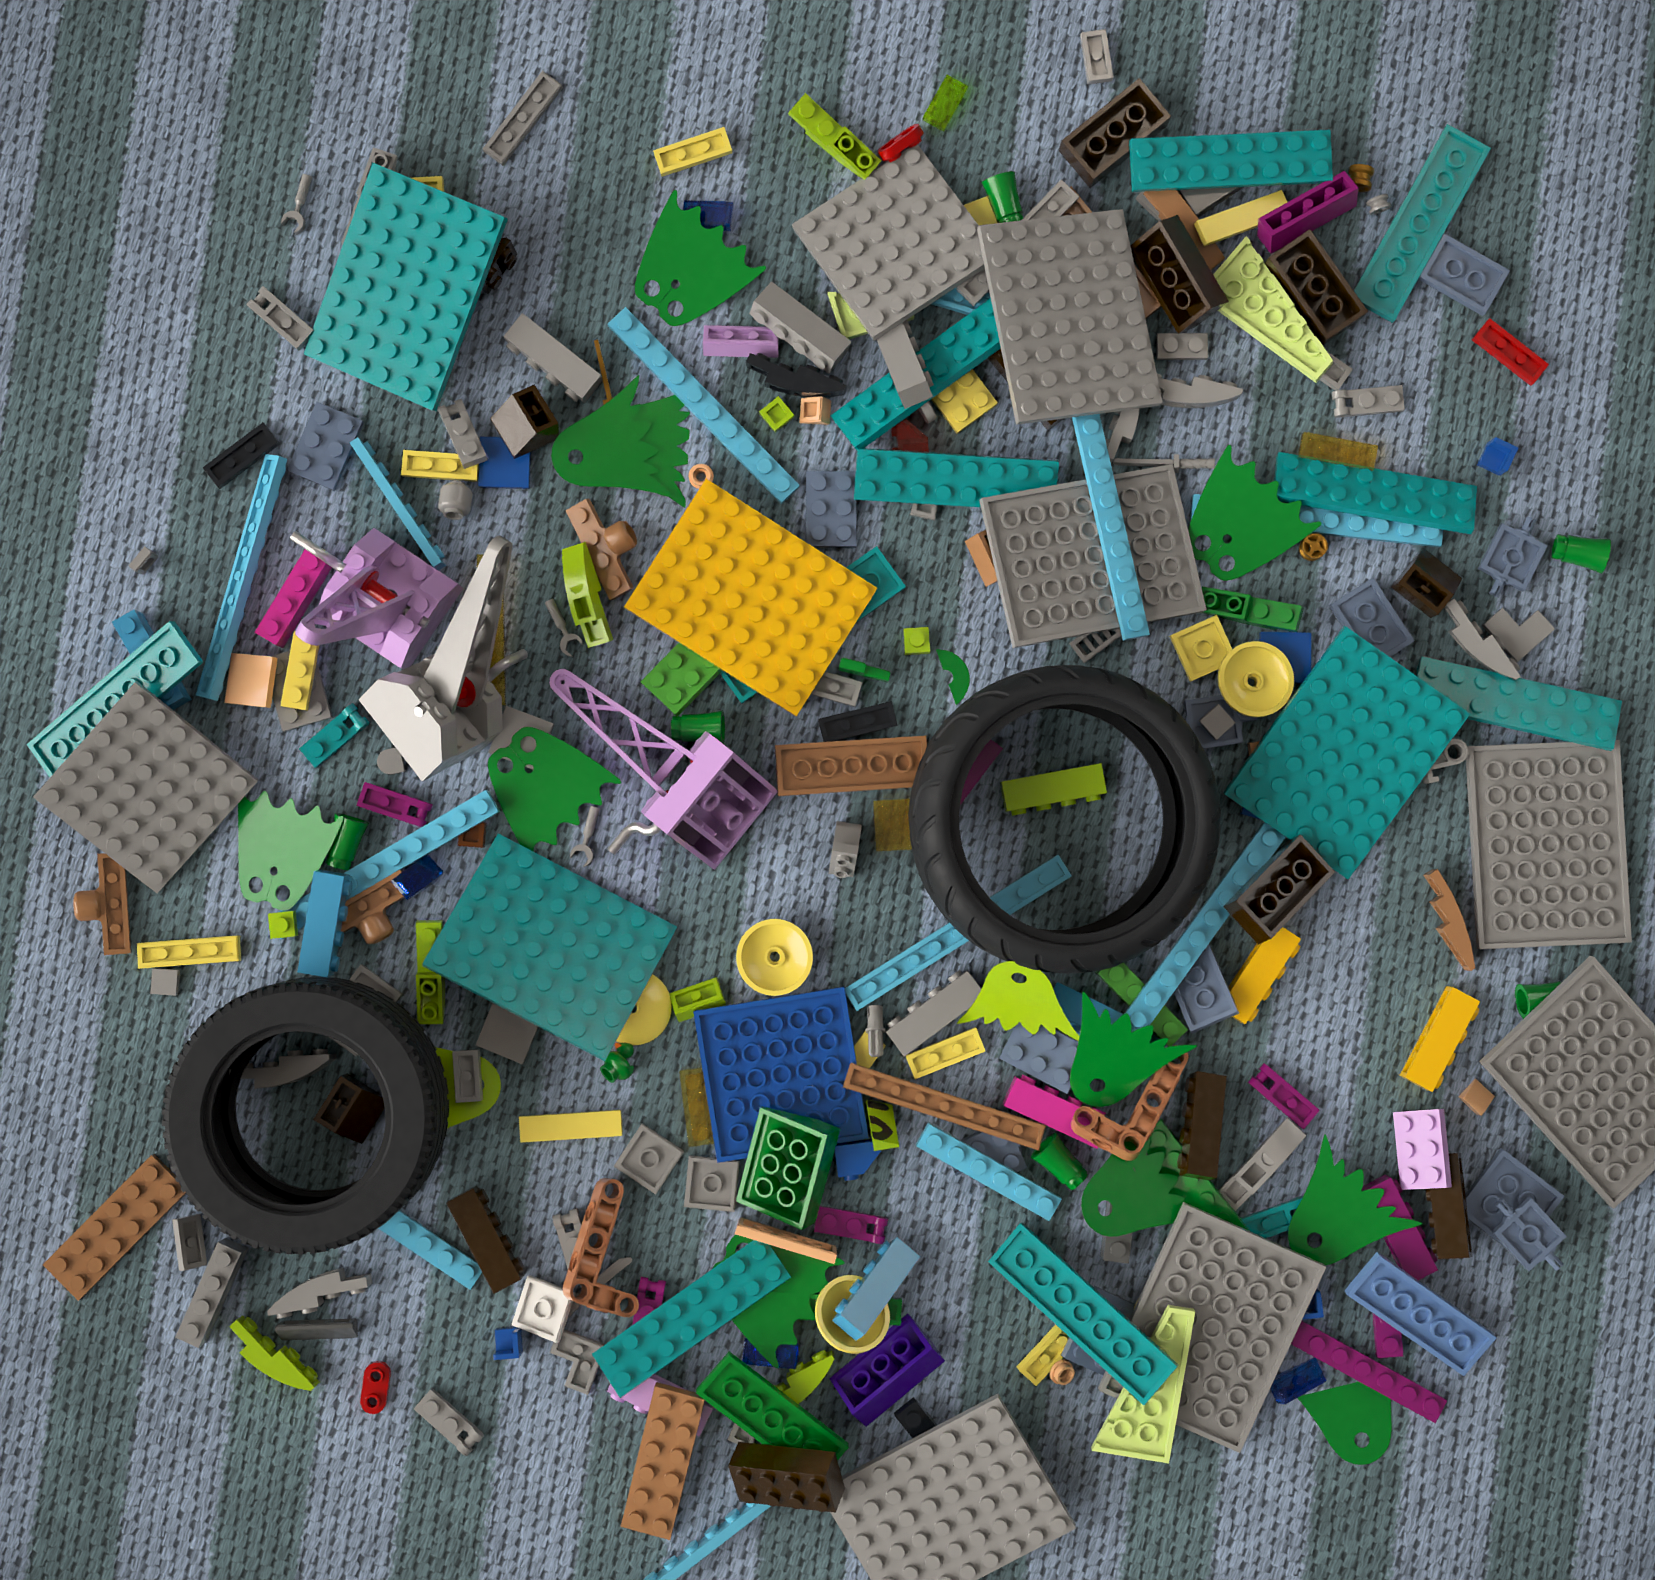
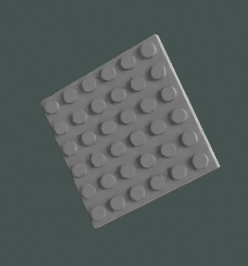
[792,144,985,341]
[33,681,258,893]

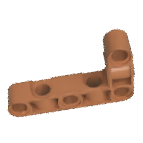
[1071,1045,1188,1161]
[562,1178,639,1317]

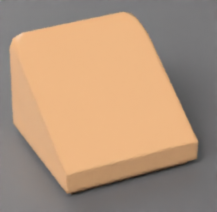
[799,396,831,425]
[1458,1079,1495,1116]

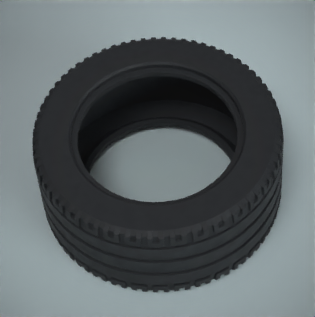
[162,976,449,1255]

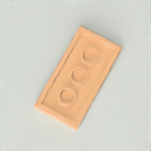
[735,1218,837,1264]

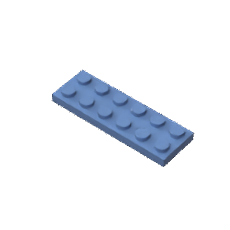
[1344,1252,1497,1376]

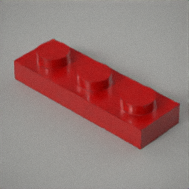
[1472,318,1549,386]

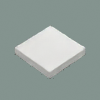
[512,1275,576,1343]

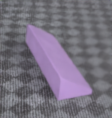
[703,325,779,358]

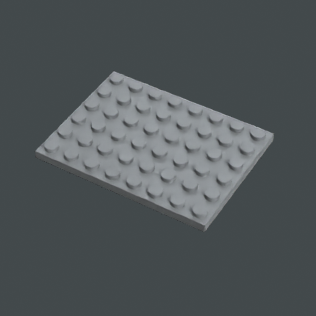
[977,209,1163,425]
[979,464,1207,649]
[1466,740,1632,949]
[1479,956,1655,1209]
[1098,1202,1326,1453]
[830,1394,1076,1580]

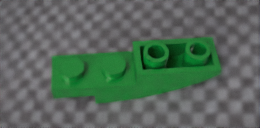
[1201,586,1304,633]

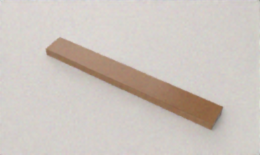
[843,1063,1046,1150]

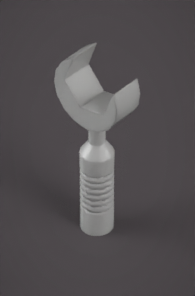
[281,174,312,235]
[545,599,583,657]
[570,806,600,867]

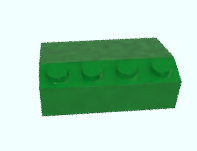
[736,1106,840,1230]

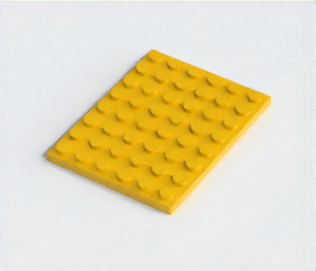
[624,479,877,716]

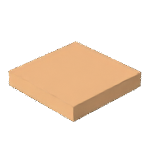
[224,653,278,708]

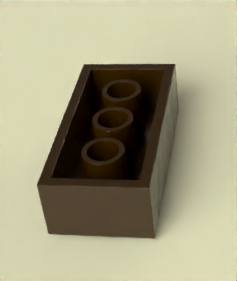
[1058,78,1171,188]
[1130,215,1229,334]
[1264,229,1368,345]
[1223,834,1335,944]
[728,1442,845,1513]

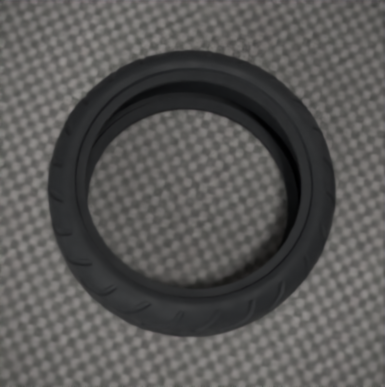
[908,665,1221,974]

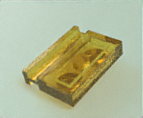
[873,799,912,852]

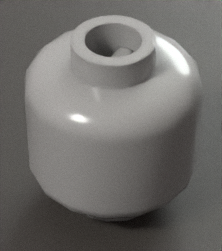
[438,480,473,520]

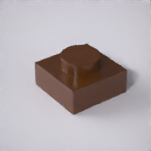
[458,822,487,848]

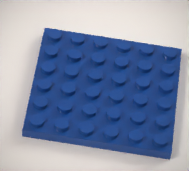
[693,986,869,1163]

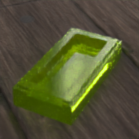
[922,75,969,132]

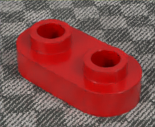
[877,123,924,162]
[360,1361,391,1414]

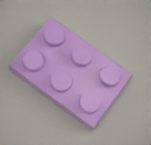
[1393,1109,1452,1190]

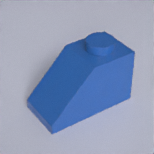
[835,1139,881,1181]

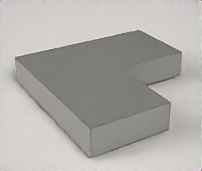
[1482,608,1555,662]
[550,1329,605,1395]

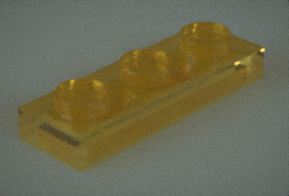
[1298,432,1378,471]
[679,1067,714,1147]

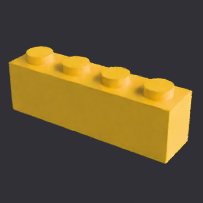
[1228,927,1301,1024]
[1399,986,1480,1092]

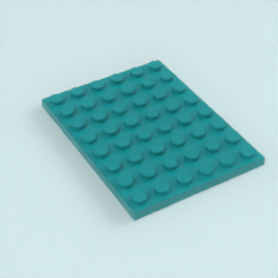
[304,163,508,411]
[1223,626,1470,879]
[422,833,677,1061]

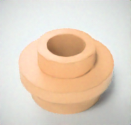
[688,464,714,489]
[1050,1359,1075,1385]

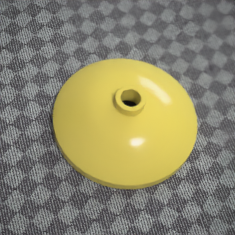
[1218,641,1294,717]
[736,919,813,996]
[616,974,672,1046]
[815,1275,890,1354]

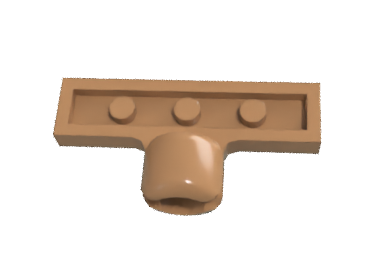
[566,499,637,600]
[73,853,131,955]
[341,870,414,944]

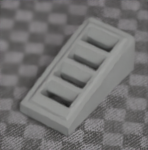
[1069,628,1121,663]

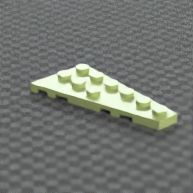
[1213,236,1333,383]
[1091,1305,1195,1463]

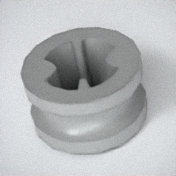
[1366,194,1392,215]

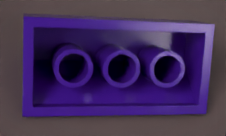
[829,1313,945,1427]

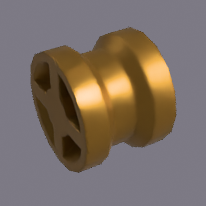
[1348,164,1374,192]
[1299,534,1328,561]

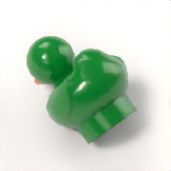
[600,1043,634,1083]

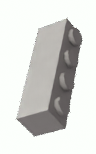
[749,281,851,373]
[503,313,603,404]
[877,320,934,409]
[885,970,981,1057]
[175,1238,249,1348]

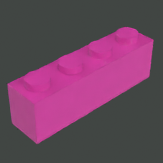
[254,549,332,648]
[1002,1074,1106,1149]

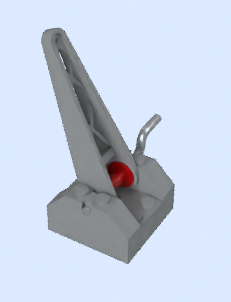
[359,535,528,781]

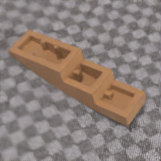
[1143,190,1225,270]
[1423,869,1475,971]

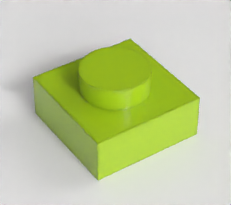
[759,396,794,433]
[903,627,930,655]
[268,910,298,939]

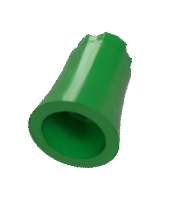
[981,171,1023,223]
[1551,534,1611,574]
[671,710,725,744]
[325,813,369,870]
[1515,981,1562,1019]
[1031,1132,1088,1190]

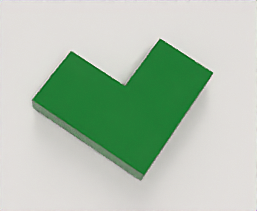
[839,658,891,683]

